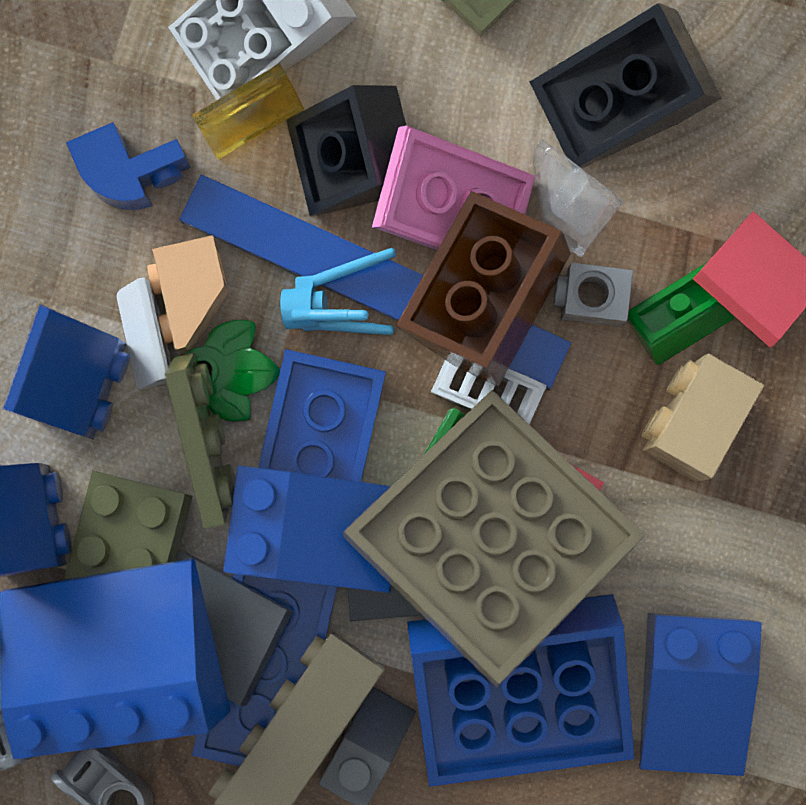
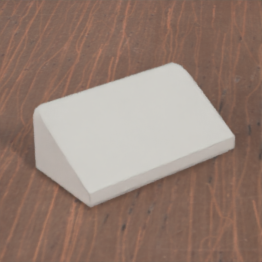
[117,277,171,390]

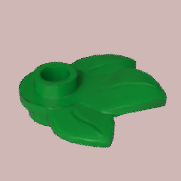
[186,319,280,422]

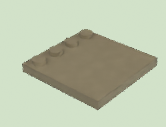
[343,390,646,688]

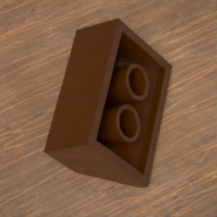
[396,191,571,386]

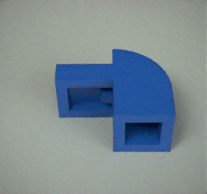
[66,122,191,210]

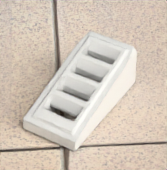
[431,360,547,424]

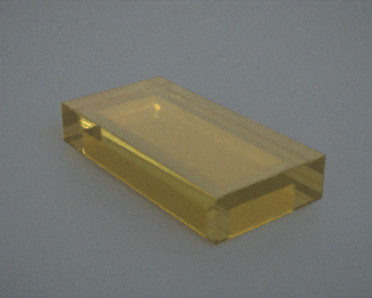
[191,63,304,160]

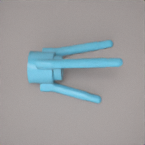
[280,248,396,335]

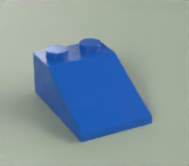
[3,305,130,439]
[0,463,72,577]
[223,465,391,593]
[639,613,762,776]

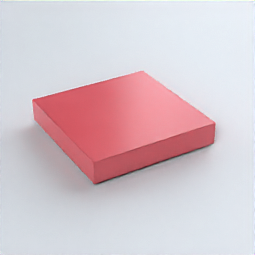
[693,211,806,348]

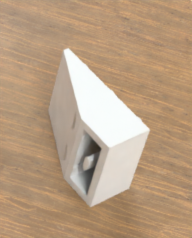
[168,0,357,110]

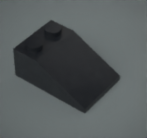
[529,3,722,171]

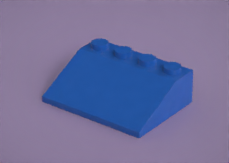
[0,558,230,760]
[407,594,634,787]

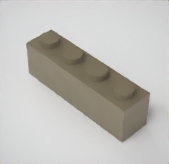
[208,631,384,805]

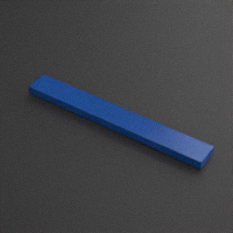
[179,174,572,390]

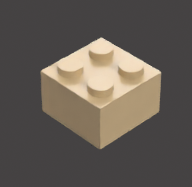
[641,353,764,482]

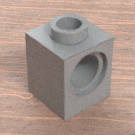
[553,262,633,327]

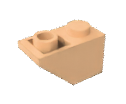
[147,235,229,355]

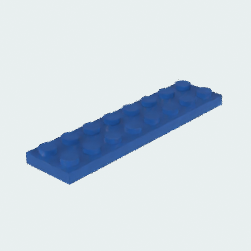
[192,349,386,767]

